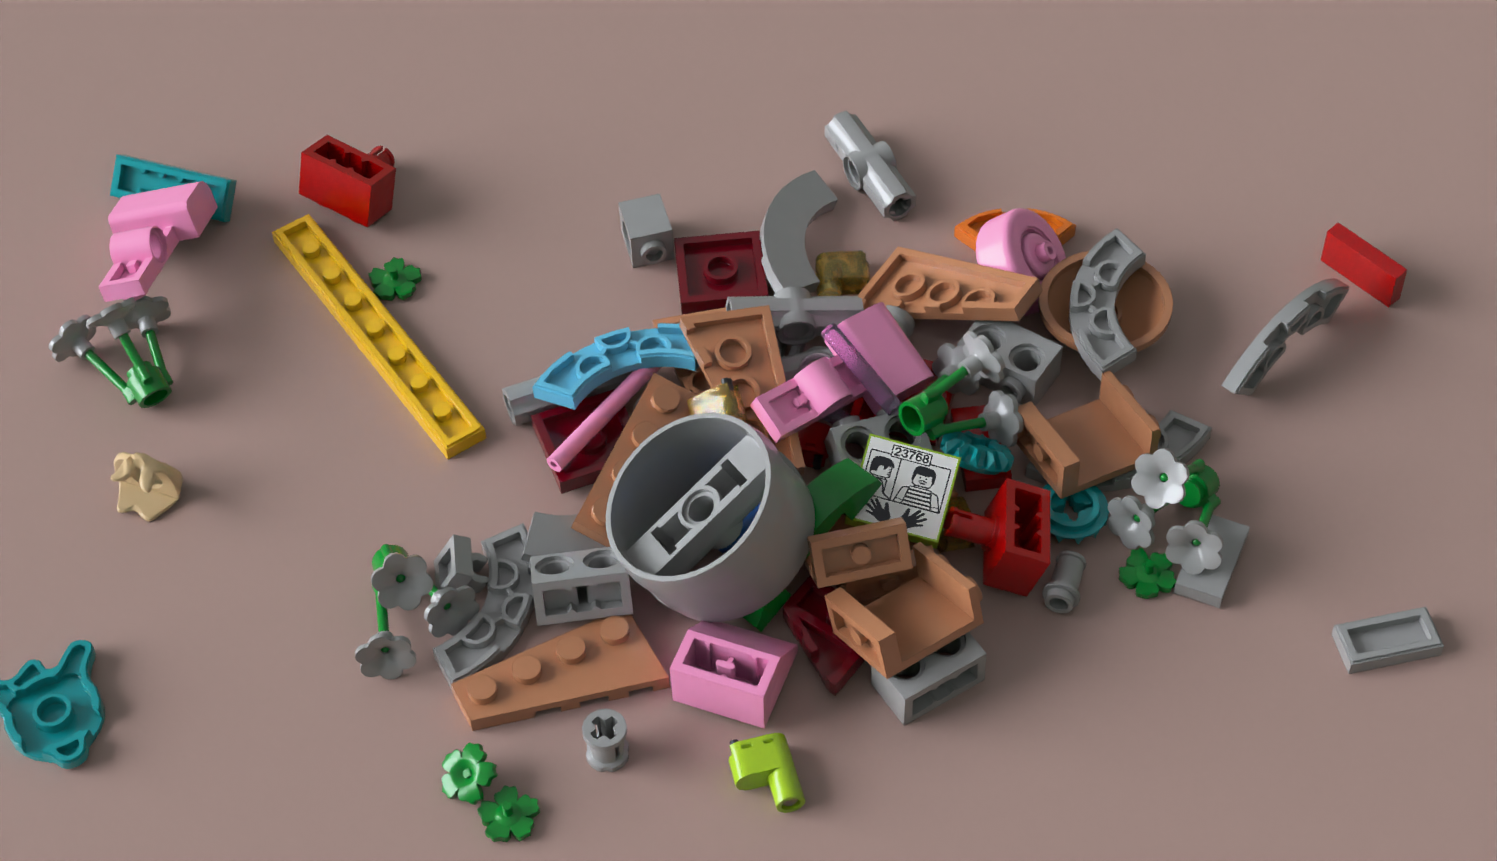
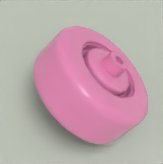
[976,208,1066,316]

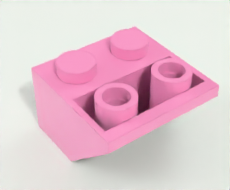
[670,621,798,729]

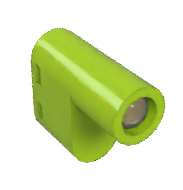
[728,733,806,813]

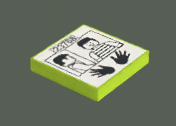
[845,434,961,549]

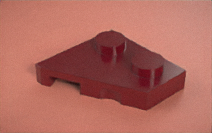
[783,575,865,696]

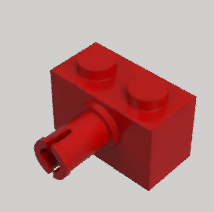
[299,135,396,228]
[943,478,1050,597]

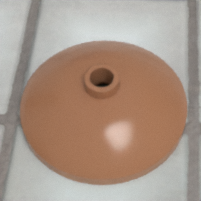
[1038,251,1173,352]

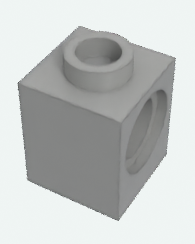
[618,194,675,268]

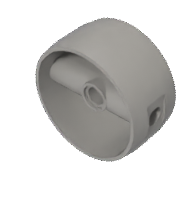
[606,413,815,622]

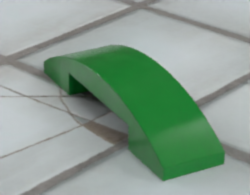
[743,458,882,632]

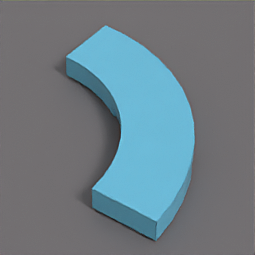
[532,323,699,410]

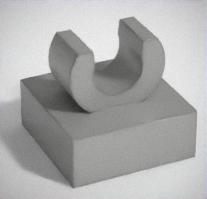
[434,534,489,593]

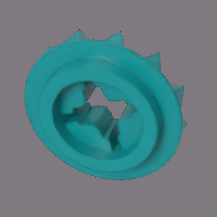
[940,431,1015,475]
[1043,484,1109,545]

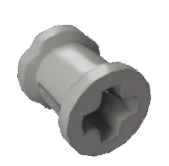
[582,708,629,772]

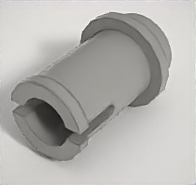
[1042,550,1087,614]

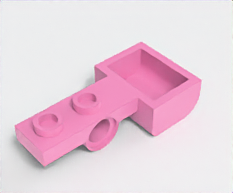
[99,181,218,302]
[750,302,935,443]

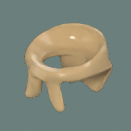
[111,452,184,522]

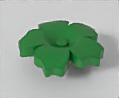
[368,257,422,300]
[1118,548,1177,599]
[442,743,498,805]
[477,785,540,842]

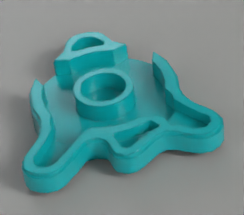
[0,640,105,769]

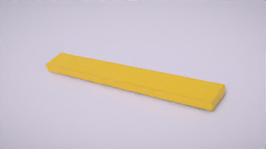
[272,214,486,459]

